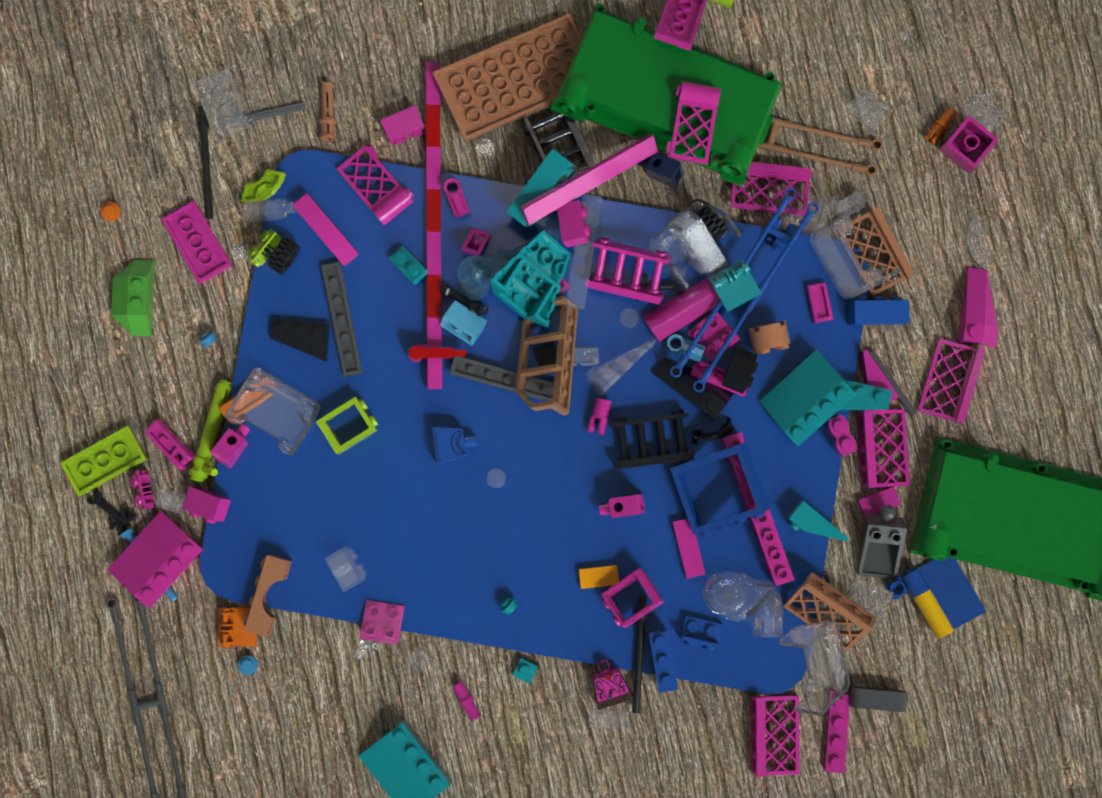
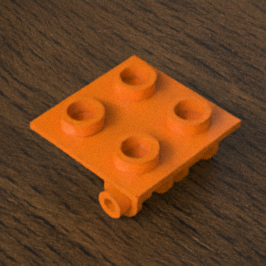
[218,607,257,648]

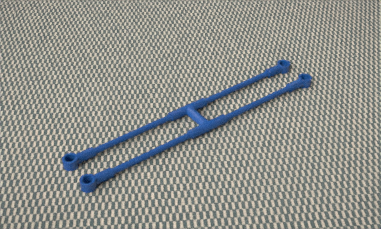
[670,188,819,393]

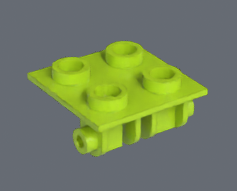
[246,229,282,267]

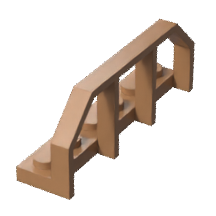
[516,296,578,415]

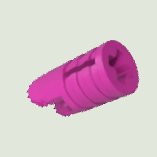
[587,398,612,435]

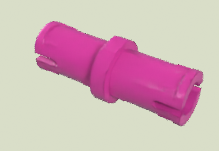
[452,682,481,721]

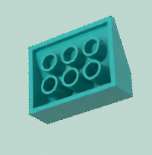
[759,349,857,446]
[358,719,452,798]

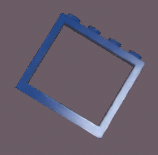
[670,442,770,536]

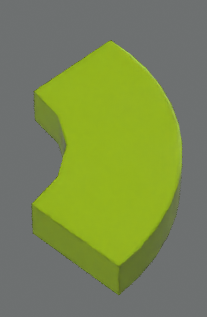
[241,169,286,204]

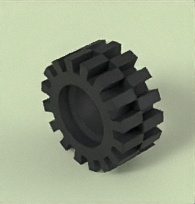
[693,206,728,241]
[267,237,300,275]

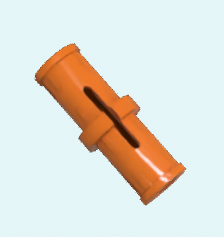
[924,107,957,144]

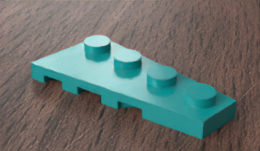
[840,380,893,410]

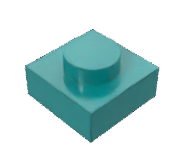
[512,657,538,684]

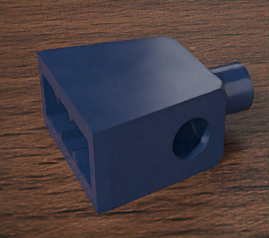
[638,153,683,189]

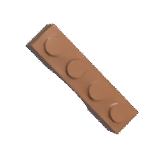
[243,554,292,637]

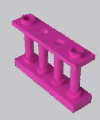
[585,237,672,305]

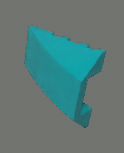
[489,230,571,327]

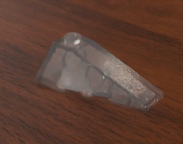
[586,338,657,397]

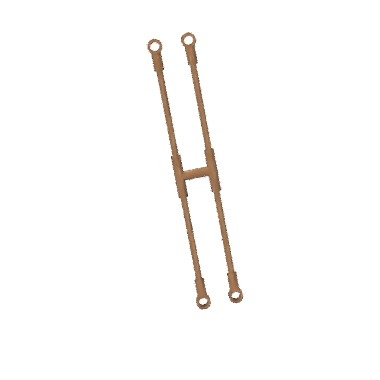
[758,117,883,177]

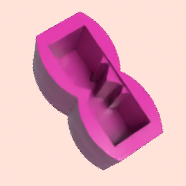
[824,415,857,457]

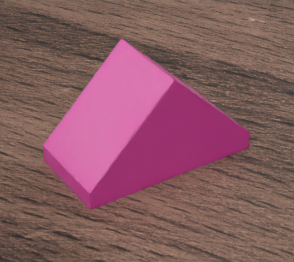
[461,227,490,261]

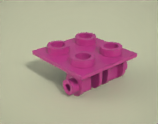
[687,311,740,362]
[129,470,155,511]
[359,600,405,645]

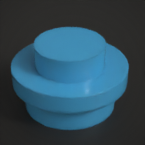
[199,331,217,348]
[238,655,258,675]

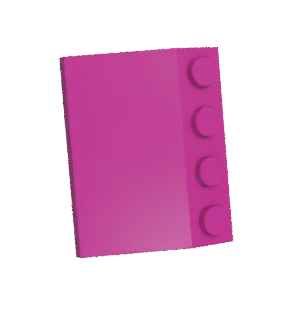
[107,511,204,609]

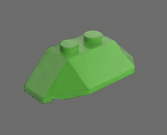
[111,260,155,336]

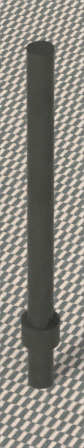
[197,105,214,219]
[632,595,648,713]

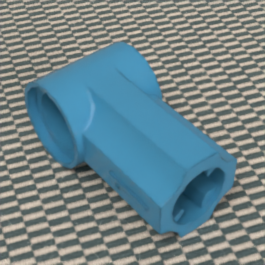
[667,334,705,363]

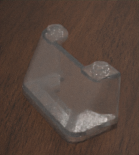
[224,368,321,456]

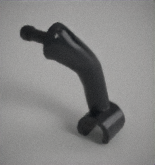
[692,418,734,445]

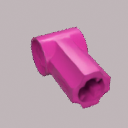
[444,178,471,218]

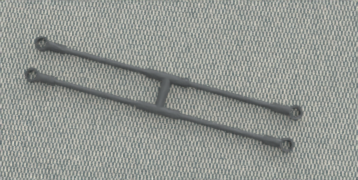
[106,596,187,798]

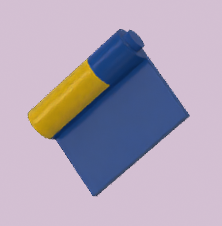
[901,550,987,639]

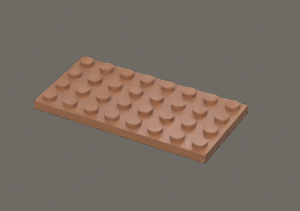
[432,13,581,142]

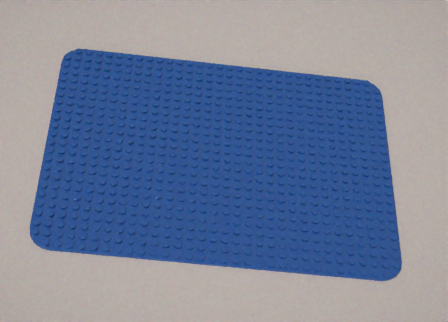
[200,150,870,694]

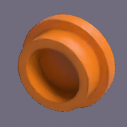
[101,202,121,221]

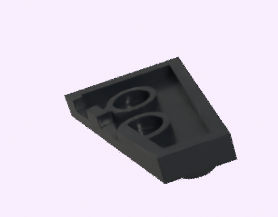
[270,319,330,362]

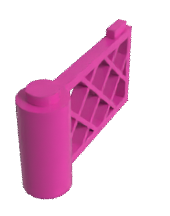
[666,81,721,165]
[337,145,414,226]

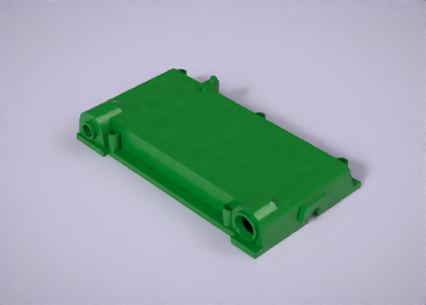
[550,4,783,187]
[909,437,1102,601]

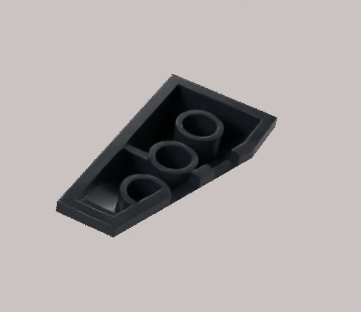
[652,358,734,421]

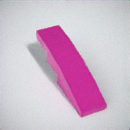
[292,193,358,266]

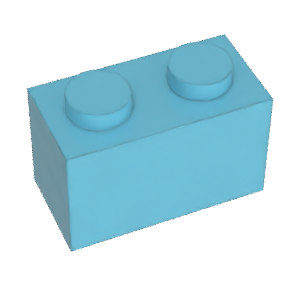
[440,300,487,346]

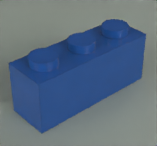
[847,297,910,325]
[647,629,678,693]

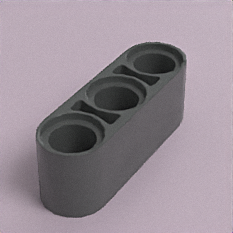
[849,686,907,712]

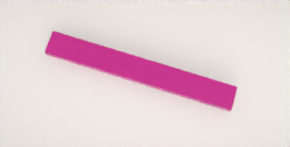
[521,133,658,225]

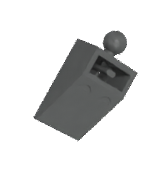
[857,505,907,579]

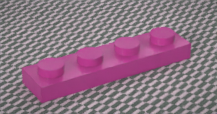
[824,692,850,773]

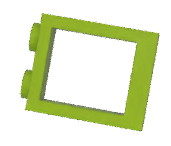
[316,397,378,455]

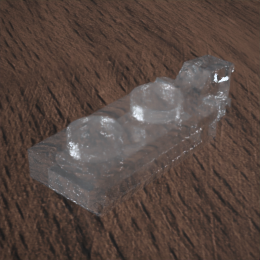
[243,199,297,223]

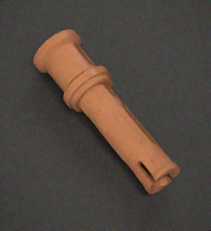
[319,82,337,142]

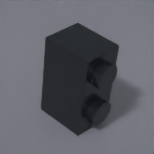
[722,346,758,394]

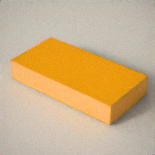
[579,565,619,589]

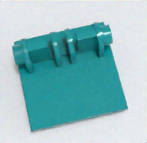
[708,260,762,312]

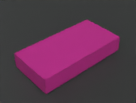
[806,282,833,324]
[857,486,901,517]

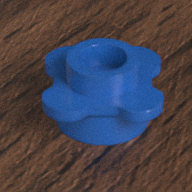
[885,577,908,600]

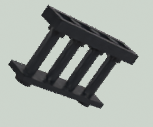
[522,112,595,173]
[610,410,694,469]

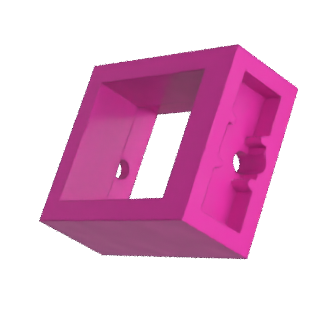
[601,568,664,628]

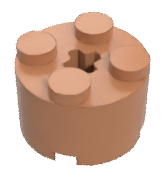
[748,320,790,355]

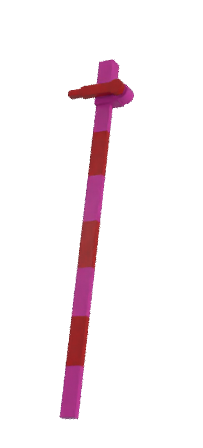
[408,62,466,390]

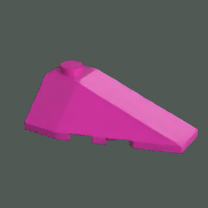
[957,267,998,348]

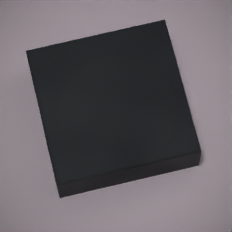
[532,341,557,367]

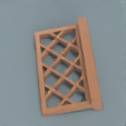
[836,207,914,297]
[783,572,876,652]

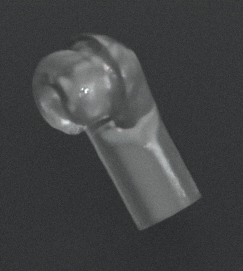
[353,639,380,660]

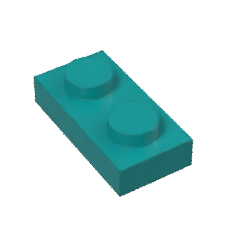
[388,246,429,285]

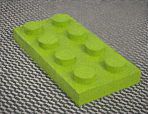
[60,425,148,497]

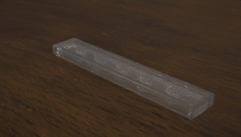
[565,194,602,310]

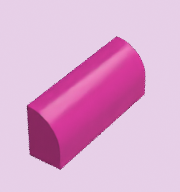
[642,278,720,343]

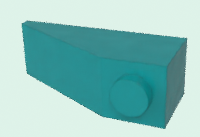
[786,501,849,541]

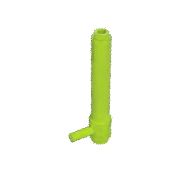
[189,380,232,483]

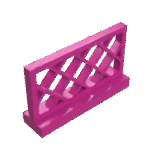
[730,162,812,216]
[918,338,986,425]
[857,409,910,488]
[750,695,800,777]

